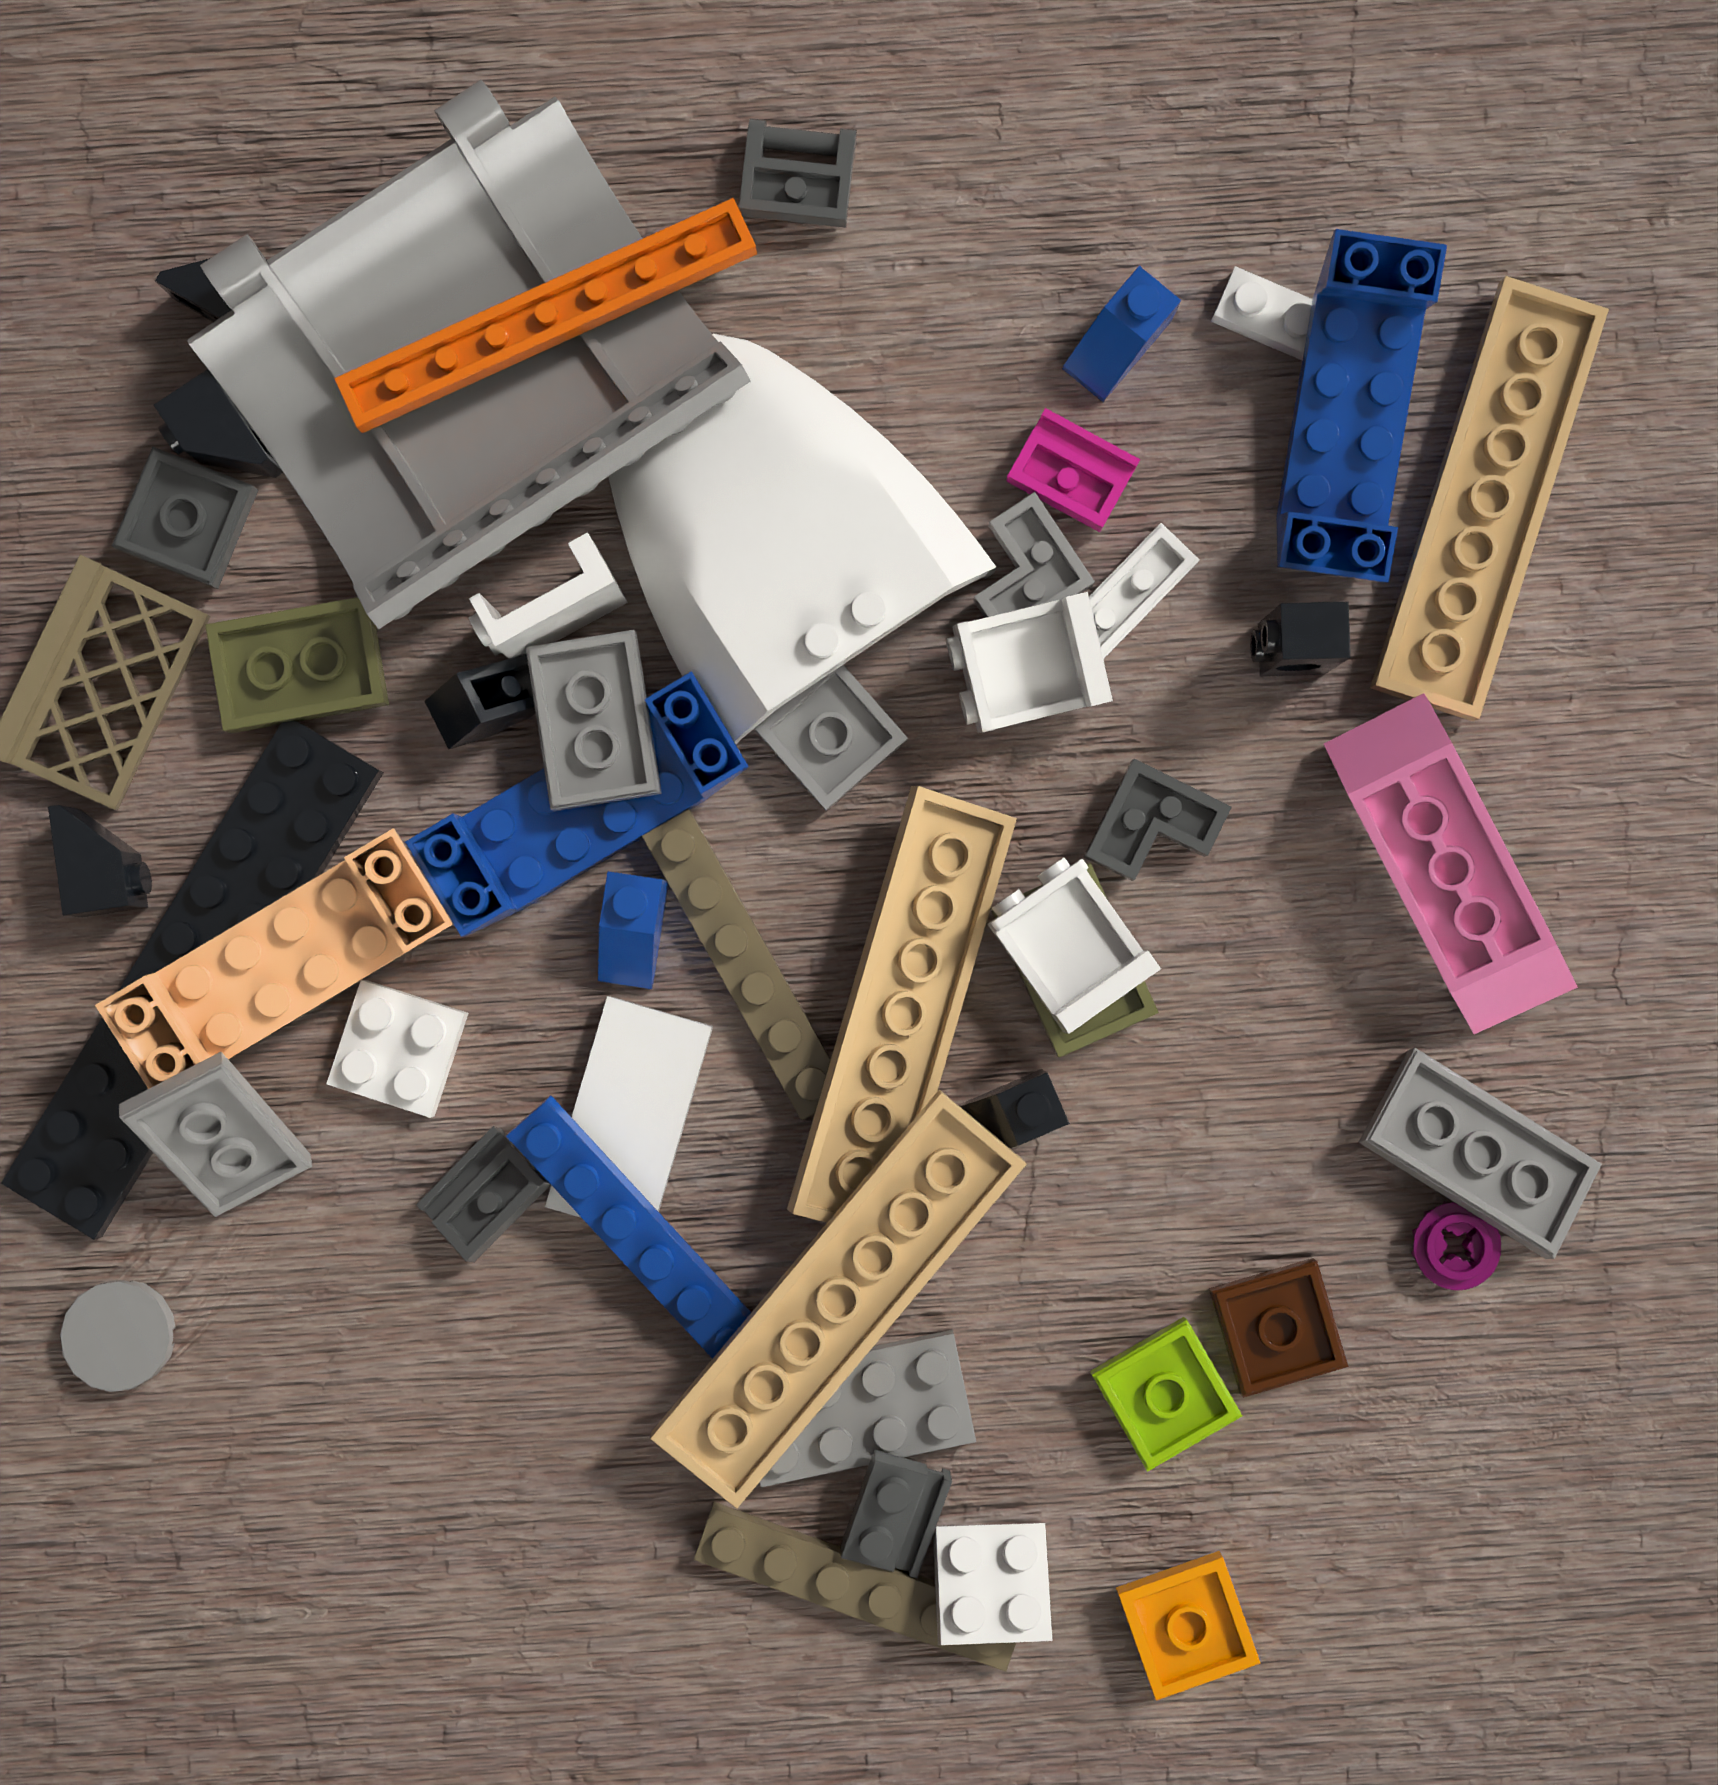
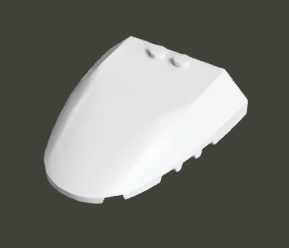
[608,334,996,745]

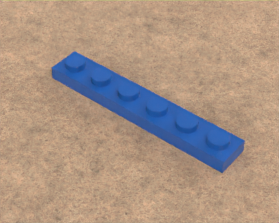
[506,1095,751,1359]

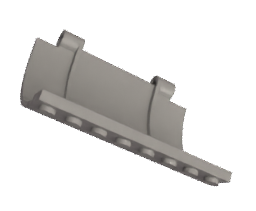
[187,80,751,629]

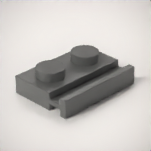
[416,1126,551,1263]
[840,1450,952,1578]

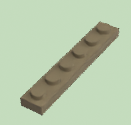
[642,809,831,1121]
[694,1502,1016,1672]

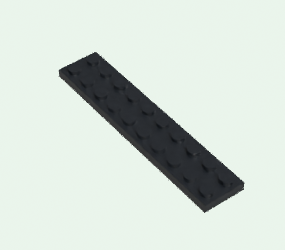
[1,720,384,1240]

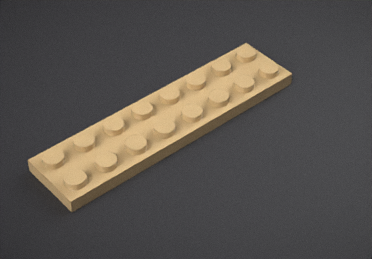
[1370,276,1609,721]
[787,786,1017,1223]
[650,1090,1027,1509]

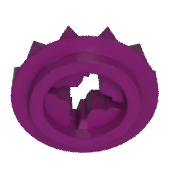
[1411,1201,1501,1290]

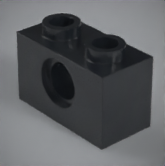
[1250,601,1351,677]

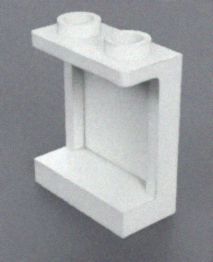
[468,532,628,659]
[946,592,1113,733]
[987,857,1161,1034]

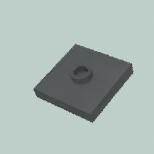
[112,446,258,589]

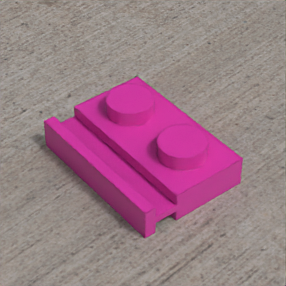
[1006,408,1140,532]

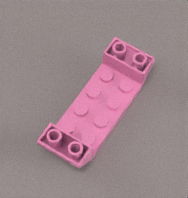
[1324,693,1578,1034]

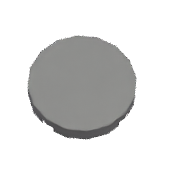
[60,1280,175,1392]

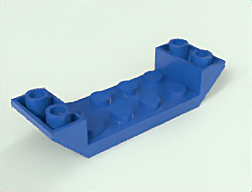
[1276,229,1447,583]
[405,671,749,937]

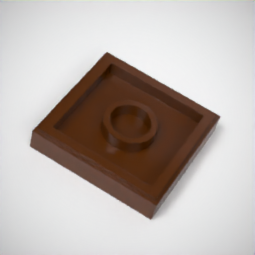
[1209,1258,1349,1398]

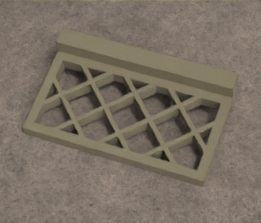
[0,554,211,810]

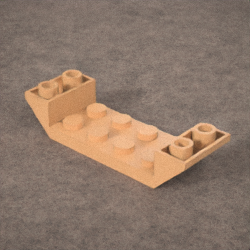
[95,828,453,1089]

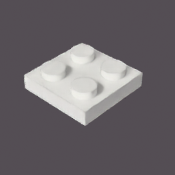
[326,980,468,1118]
[933,1523,1052,1645]

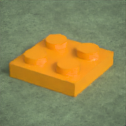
[1116,1551,1261,1701]

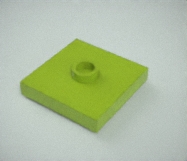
[1090,1317,1243,1472]

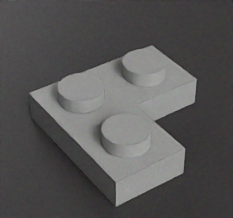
[973,492,1095,618]

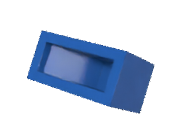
[1062,266,1181,402]
[598,871,669,989]

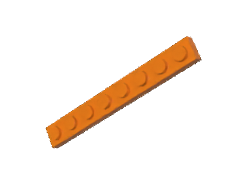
[334,198,757,433]

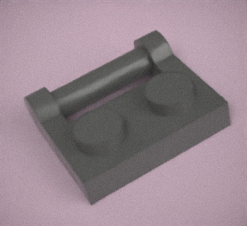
[739,119,857,228]

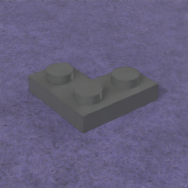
[1084,759,1232,881]

